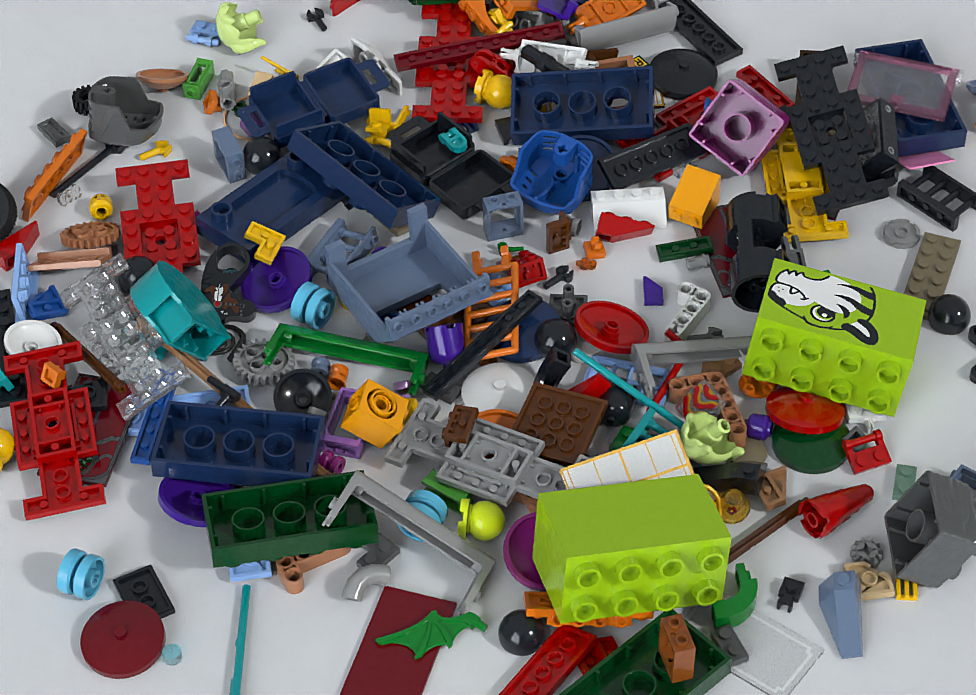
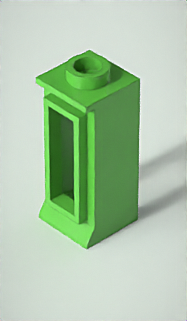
[182,58,215,100]
[421,468,474,515]

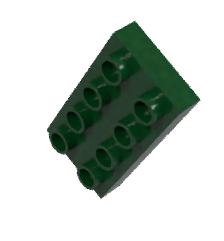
[201,470,379,568]
[559,609,732,695]

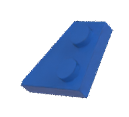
[26,285,69,321]

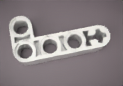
[664,282,711,342]

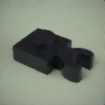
[777,576,805,613]

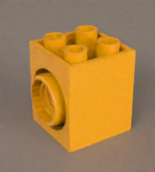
[340,378,409,449]

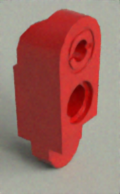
[470,49,515,79]

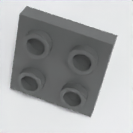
[549,284,588,328]

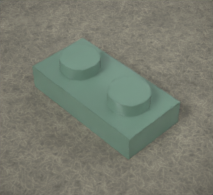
[892,464,917,500]

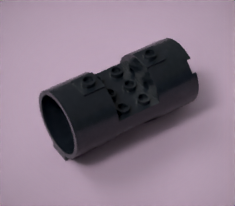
[725,191,791,313]

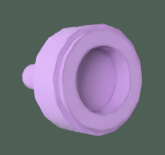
[393,380,412,398]

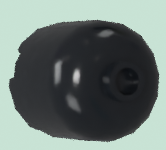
[600,377,639,427]

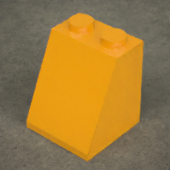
[668,164,721,229]

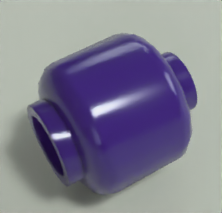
[744,413,773,441]

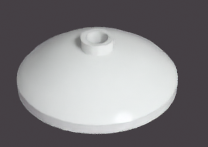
[4,320,62,355]

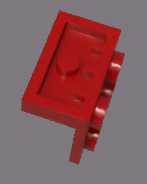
[496,250,548,288]

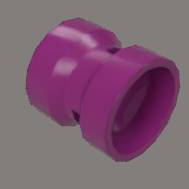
[319,450,346,474]

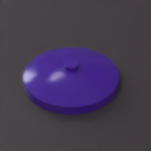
[240,246,313,313]
[158,478,236,527]

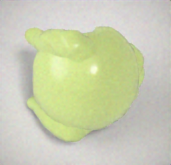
[216,2,266,54]
[680,412,745,465]

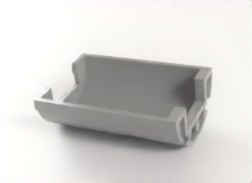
[557,0,679,51]

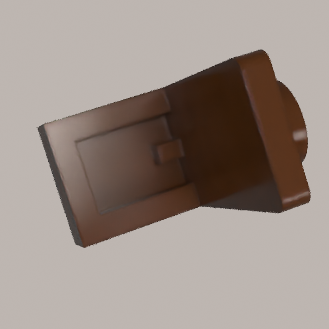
[585,48,618,61]

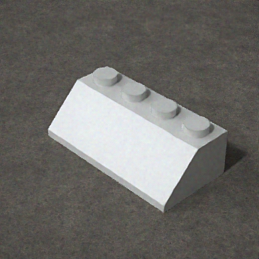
[590,186,667,232]

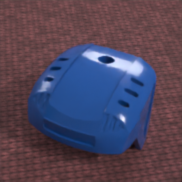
[510,130,593,215]

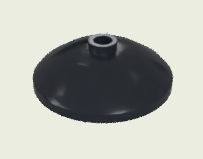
[273,368,332,414]

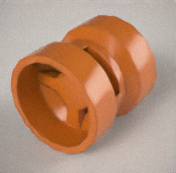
[327,363,349,391]

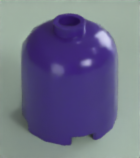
[424,323,465,368]

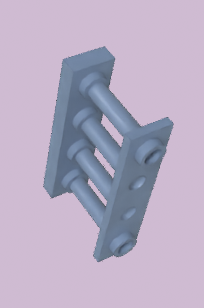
[307,218,379,277]

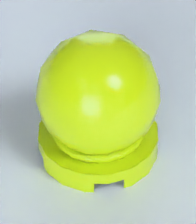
[458,498,506,541]

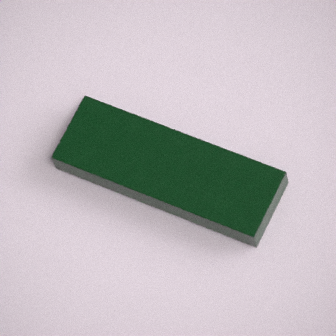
[656,235,714,262]

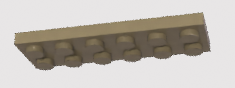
[904,232,961,321]

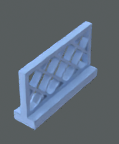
[11,243,40,323]

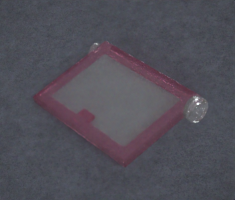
[847,50,964,122]

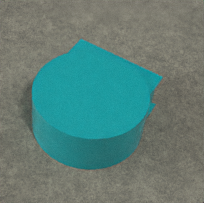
[130,261,232,361]

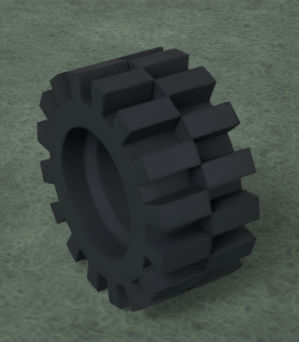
[72,85,93,116]

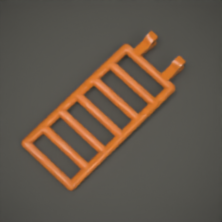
[463,245,519,360]

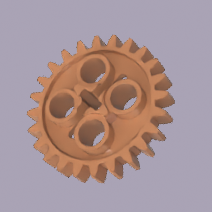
[60,220,121,250]

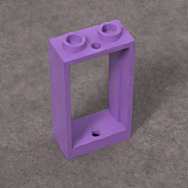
[321,387,366,459]

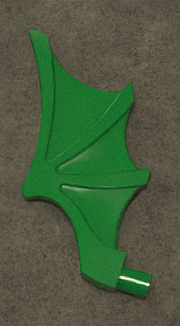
[375,610,488,660]

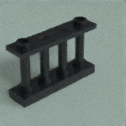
[896,166,976,232]

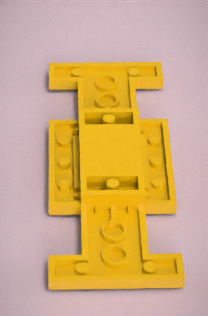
[761,123,849,242]

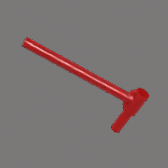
[646,329,684,412]

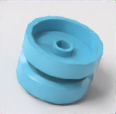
[290,282,336,330]
[397,490,448,542]
[57,548,105,601]

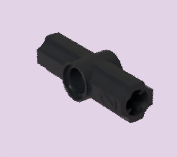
[520,44,570,72]

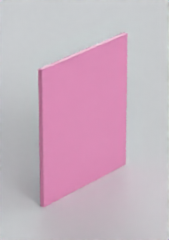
[899,151,954,170]

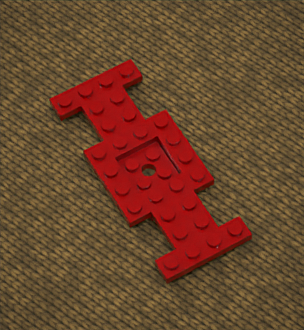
[412,3,490,123]
[614,65,795,183]
[115,159,201,314]
[3,341,107,521]

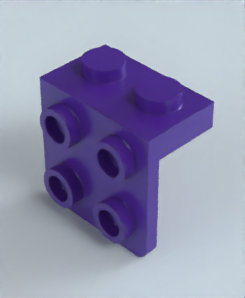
[537,0,579,21]

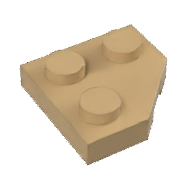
[843,561,895,601]

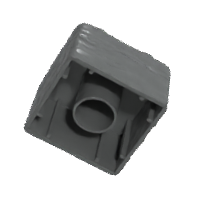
[884,470,976,588]

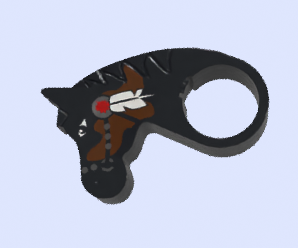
[201,243,256,325]

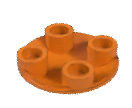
[738,374,777,398]

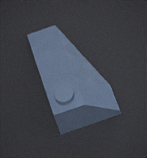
[819,570,863,659]

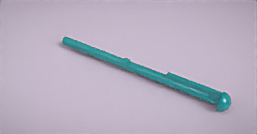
[572,348,684,429]
[229,584,251,695]

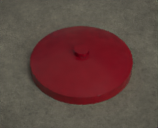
[80,600,166,679]

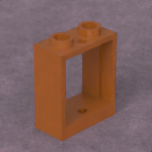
[658,613,696,683]

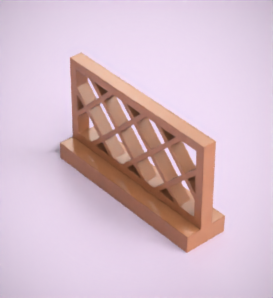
[27,246,113,272]

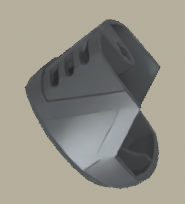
[88,76,164,146]

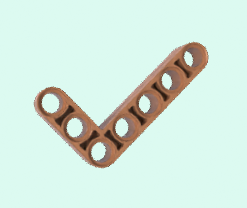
[669,371,747,448]

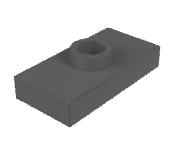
[37,117,71,148]

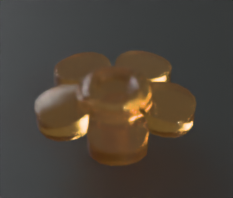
[576,257,597,270]

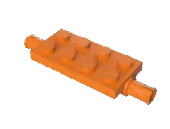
[566,0,647,35]

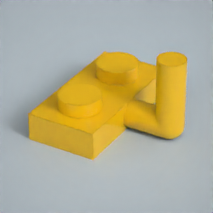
[487,8,513,34]

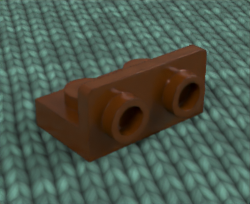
[546,211,571,254]
[442,404,479,448]

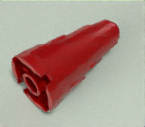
[798,484,874,539]

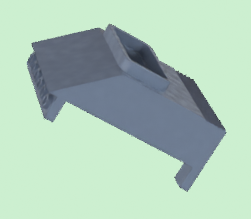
[324,203,494,343]

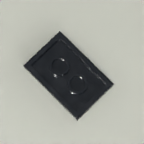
[113,564,175,619]

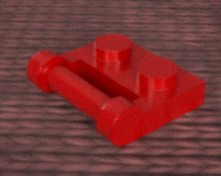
[842,429,892,475]

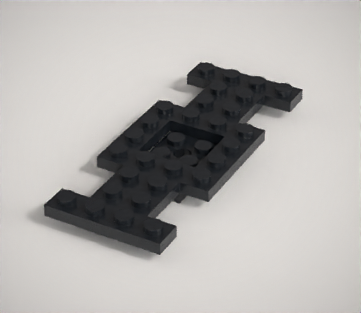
[774,45,889,216]

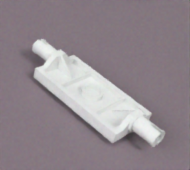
[500,39,599,73]

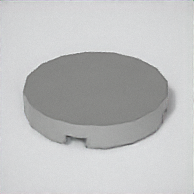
[883,219,920,249]

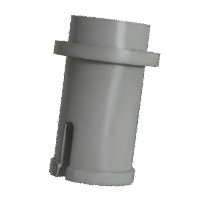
[686,253,710,271]

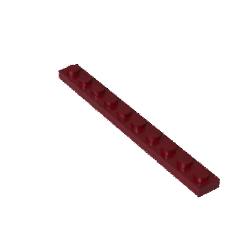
[394,21,565,72]

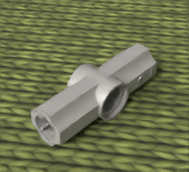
[217,69,237,111]

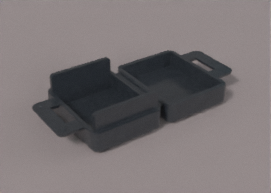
[387,111,513,219]

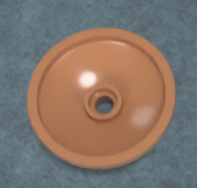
[136,68,188,92]

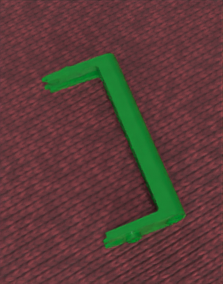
[263,323,429,396]

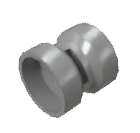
[565,214,582,236]

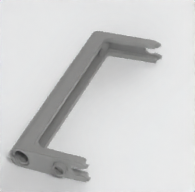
[631,336,752,398]
[322,470,496,615]

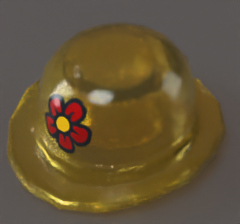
[714,489,751,524]

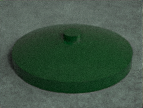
[771,422,849,474]

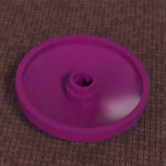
[503,512,546,592]

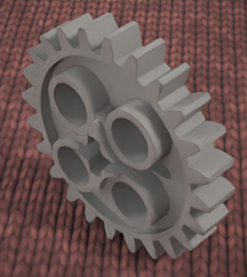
[233,338,295,387]

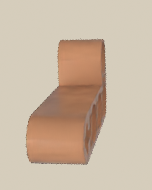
[275,547,351,594]

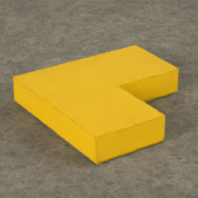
[244,221,286,266]

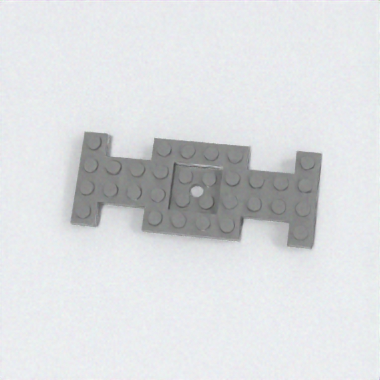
[384,398,592,507]

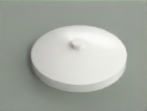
[461,363,535,414]

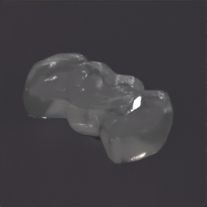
[57,184,82,206]

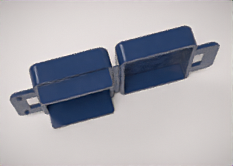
[237,58,390,148]

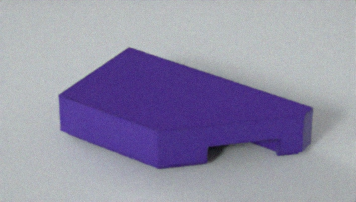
[643,276,663,306]

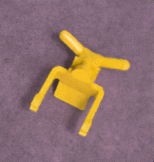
[363,105,410,148]

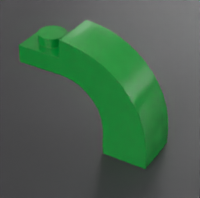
[711,563,758,629]

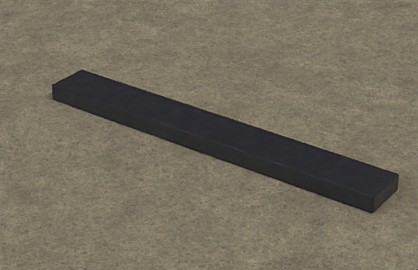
[422,289,543,401]

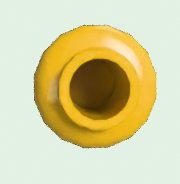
[89,194,113,220]

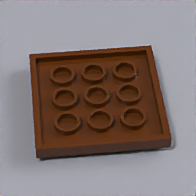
[512,382,608,467]

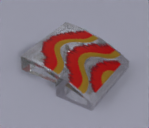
[675,379,727,420]

